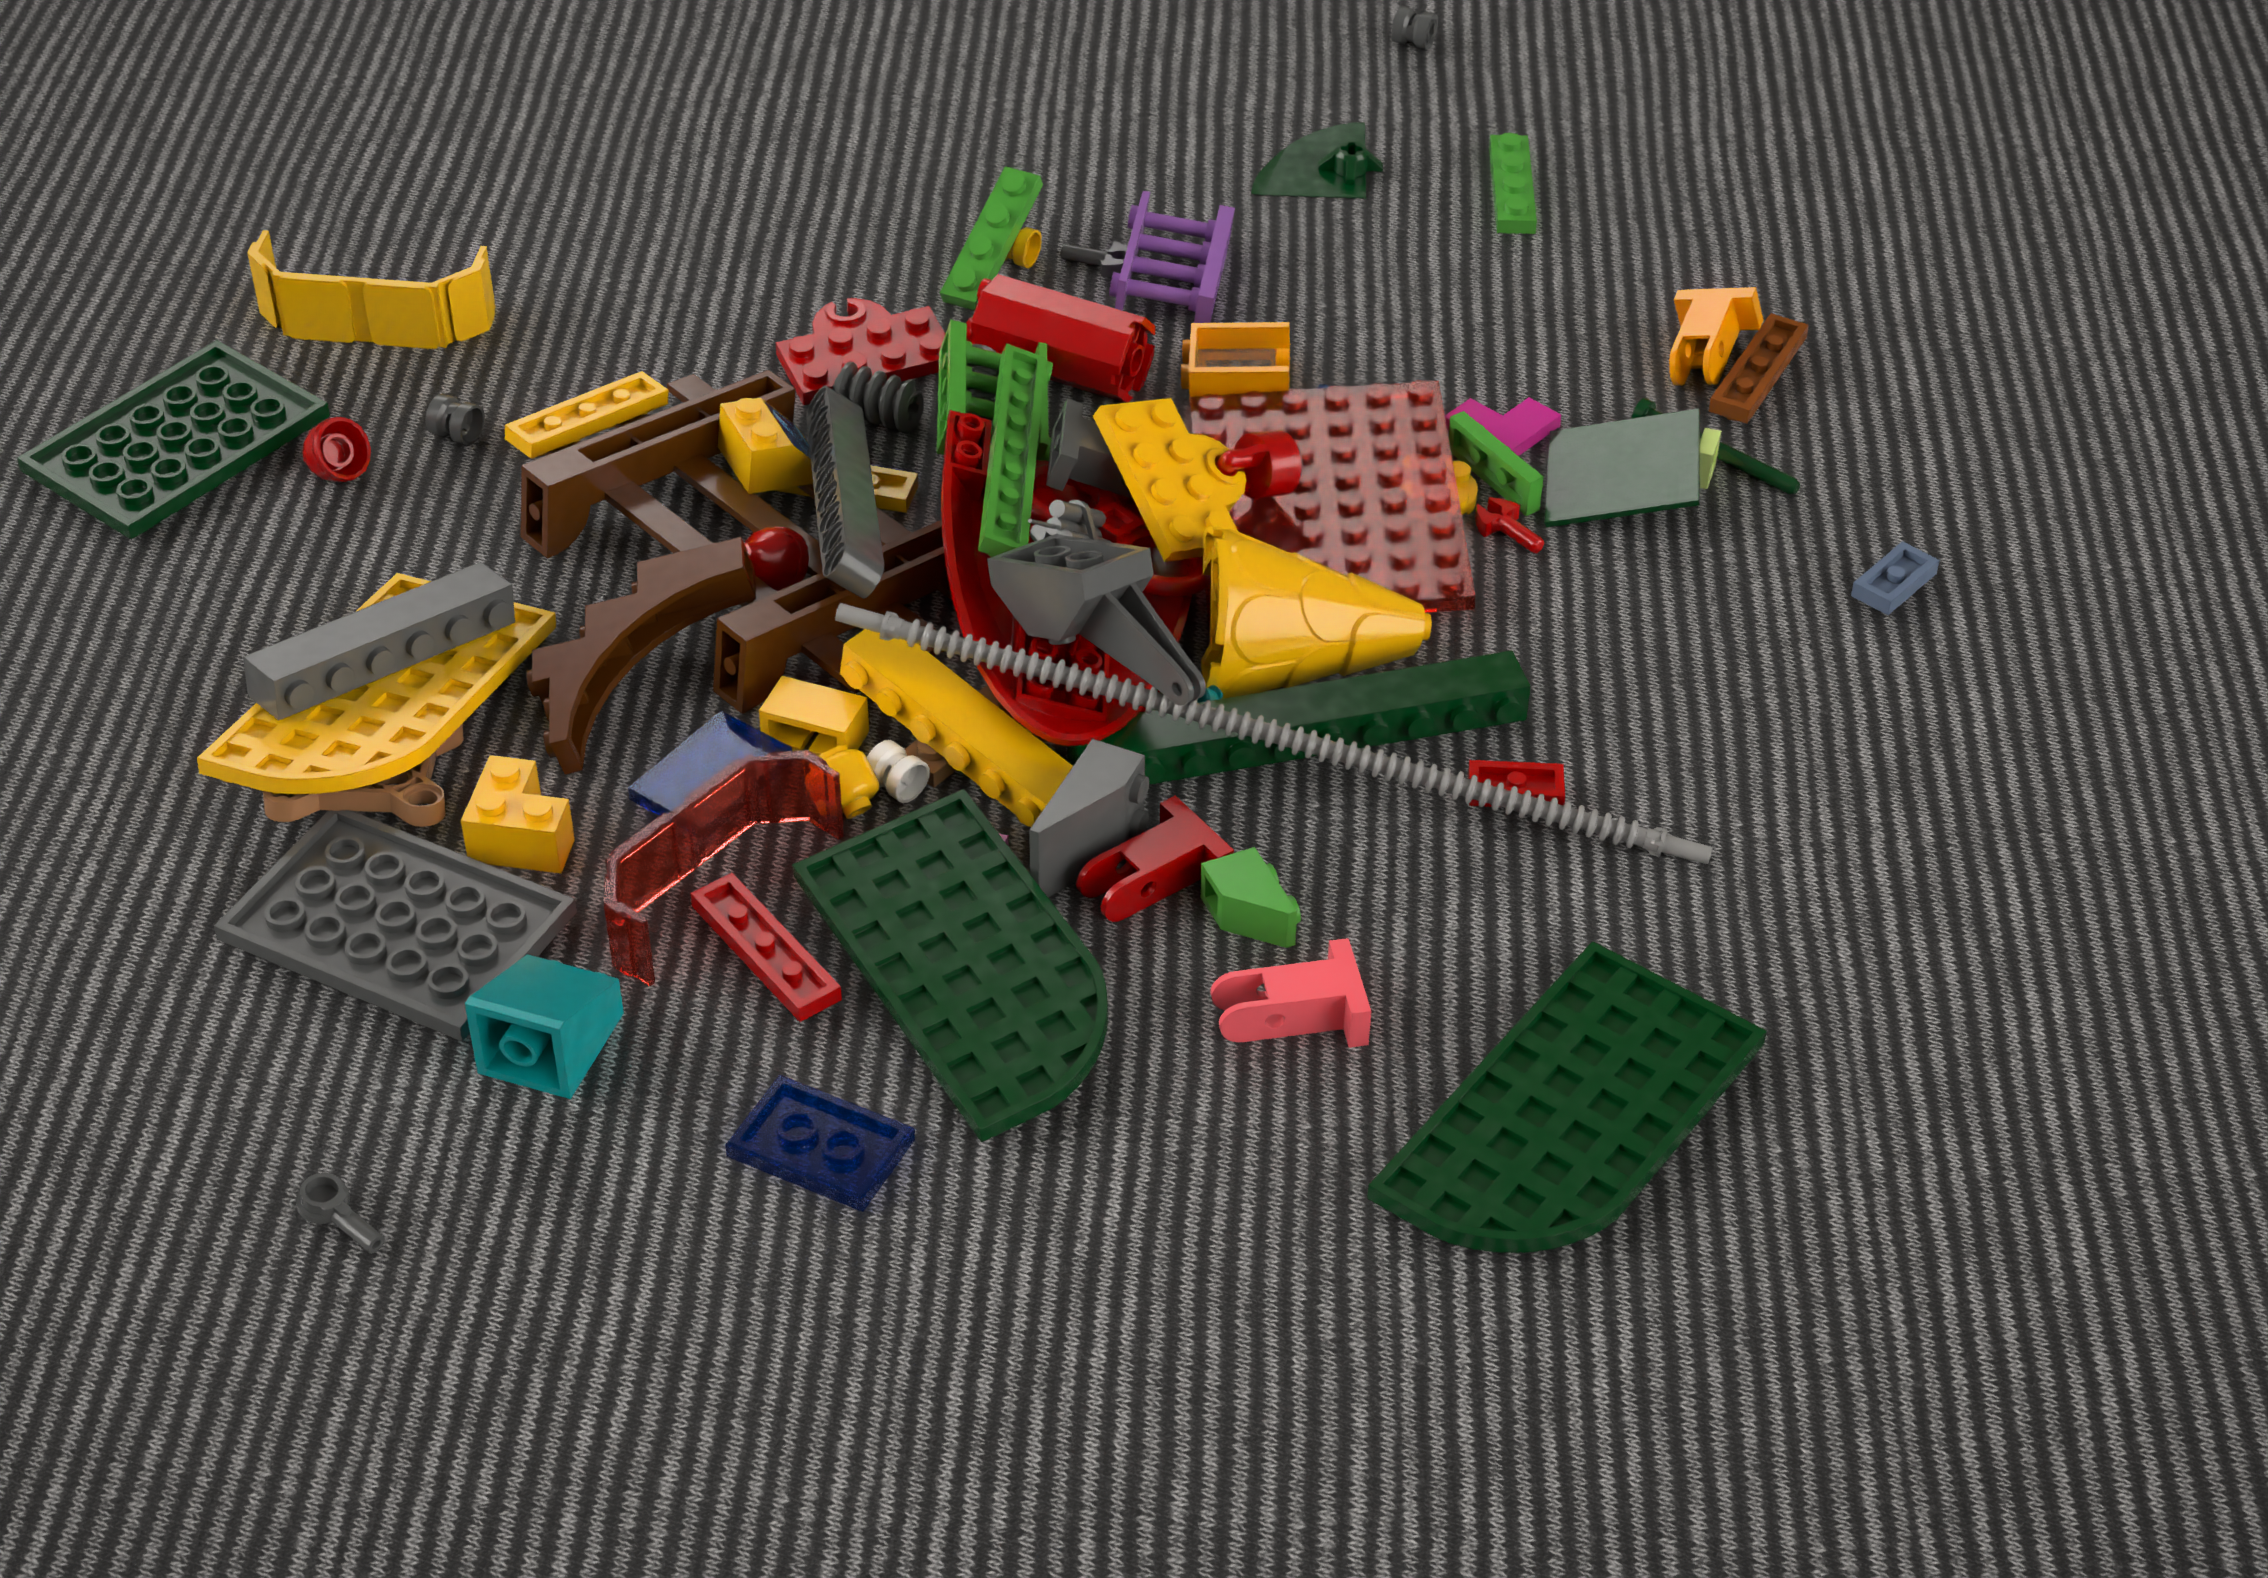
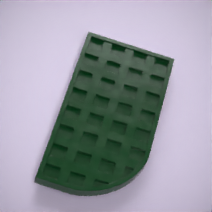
[792,789,1108,1143]
[1367,941,1767,1253]

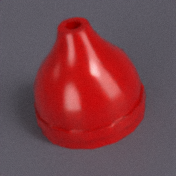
[303,417,371,482]
[744,526,809,592]

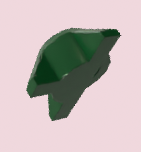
[1318,141,1383,184]

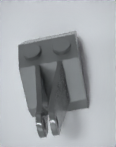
[987,534,1206,706]

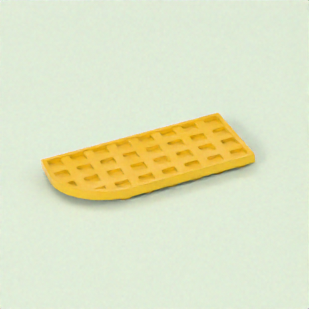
[197,573,556,794]

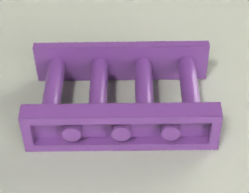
[1109,191,1235,323]

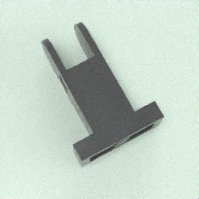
[1046,398,1134,500]

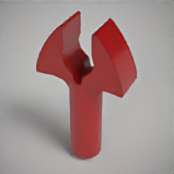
[1475,497,1544,554]

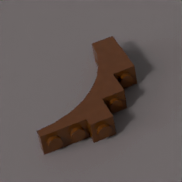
[526,537,756,774]

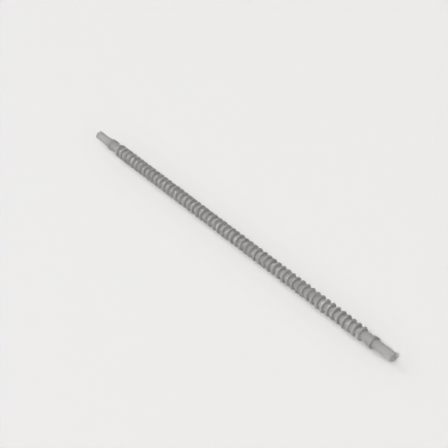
[835,603,1712,864]

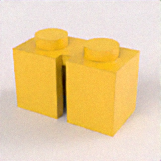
[759,676,869,759]

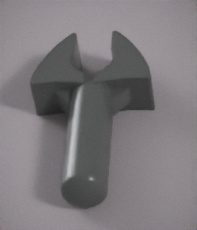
[1061,241,1127,277]

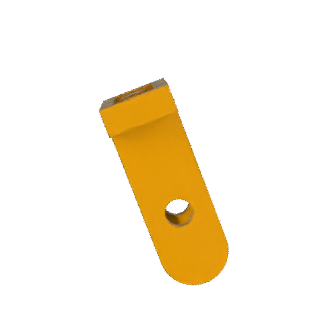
[1669,287,1764,386]

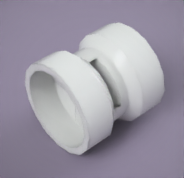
[867,740,930,803]

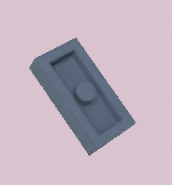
[1851,541,1940,615]

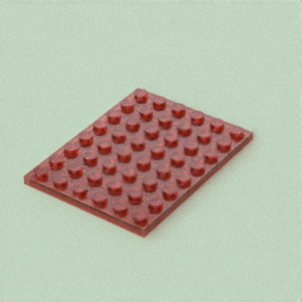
[1190,380,1475,627]

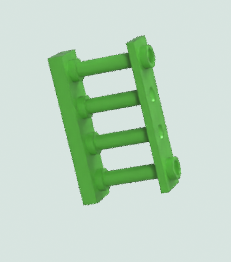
[937,320,1053,461]

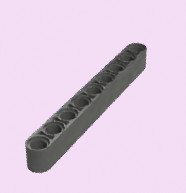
[806,386,884,599]

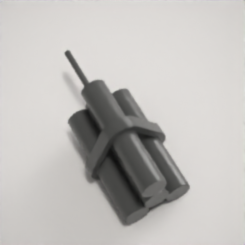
[1028,499,1111,542]

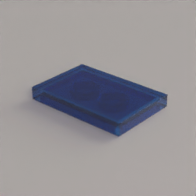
[628,710,793,838]
[725,1074,915,1212]

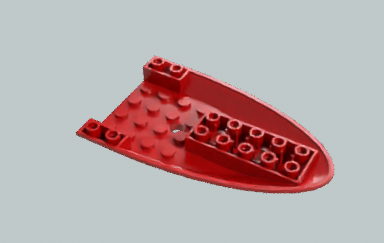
[941,410,1195,746]

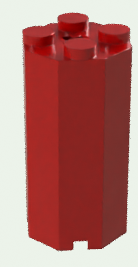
[966,274,1155,403]

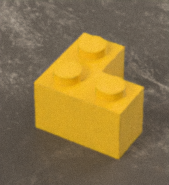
[461,755,575,874]

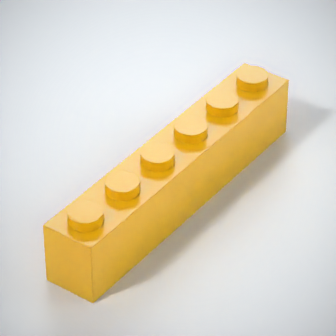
[840,629,1073,827]

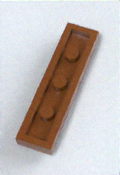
[1708,313,1809,424]

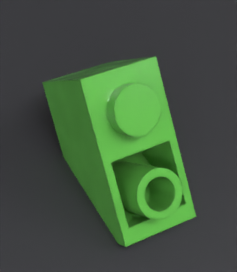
[1200,847,1301,948]

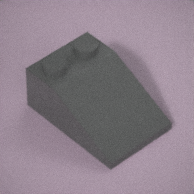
[1029,739,1149,897]

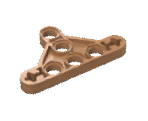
[263,723,464,827]

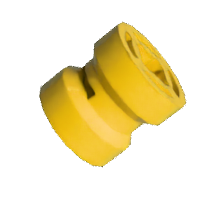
[1005,227,1042,269]

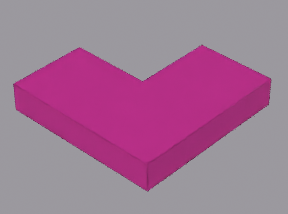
[1443,397,1562,456]

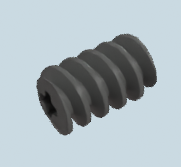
[832,361,924,434]

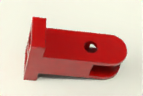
[1076,795,1234,922]

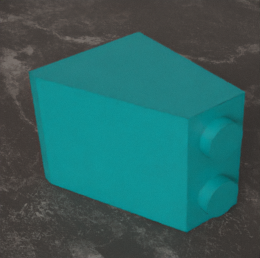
[465,954,624,1099]

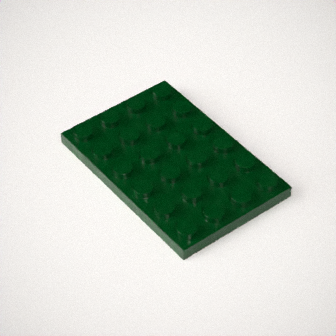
[17,340,330,540]

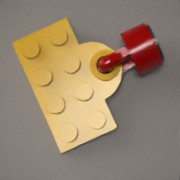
[1093,398,1302,562]

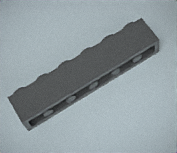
[243,562,515,720]

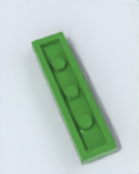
[1489,133,1537,234]
[940,166,1043,310]

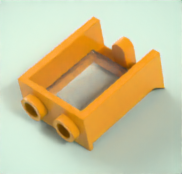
[1181,322,1290,409]

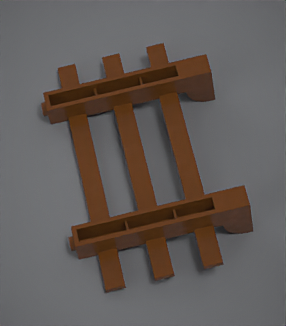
[521,370,953,714]

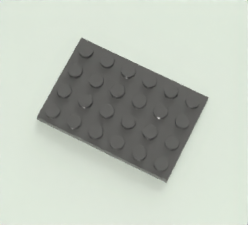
[214,810,577,1042]

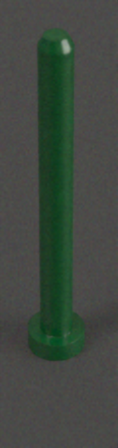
[1631,398,1800,494]

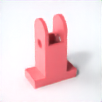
[1210,938,1371,1048]

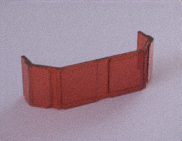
[604,750,844,986]

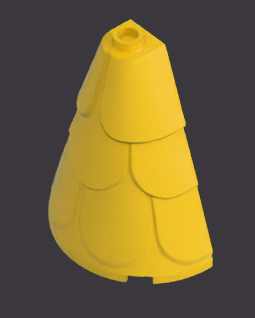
[1201,526,1432,699]

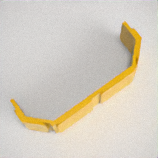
[247,230,495,349]

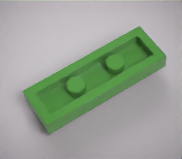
[1447,411,1543,516]

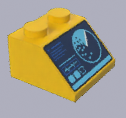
[718,398,813,494]

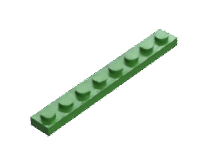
[978,343,1046,557]

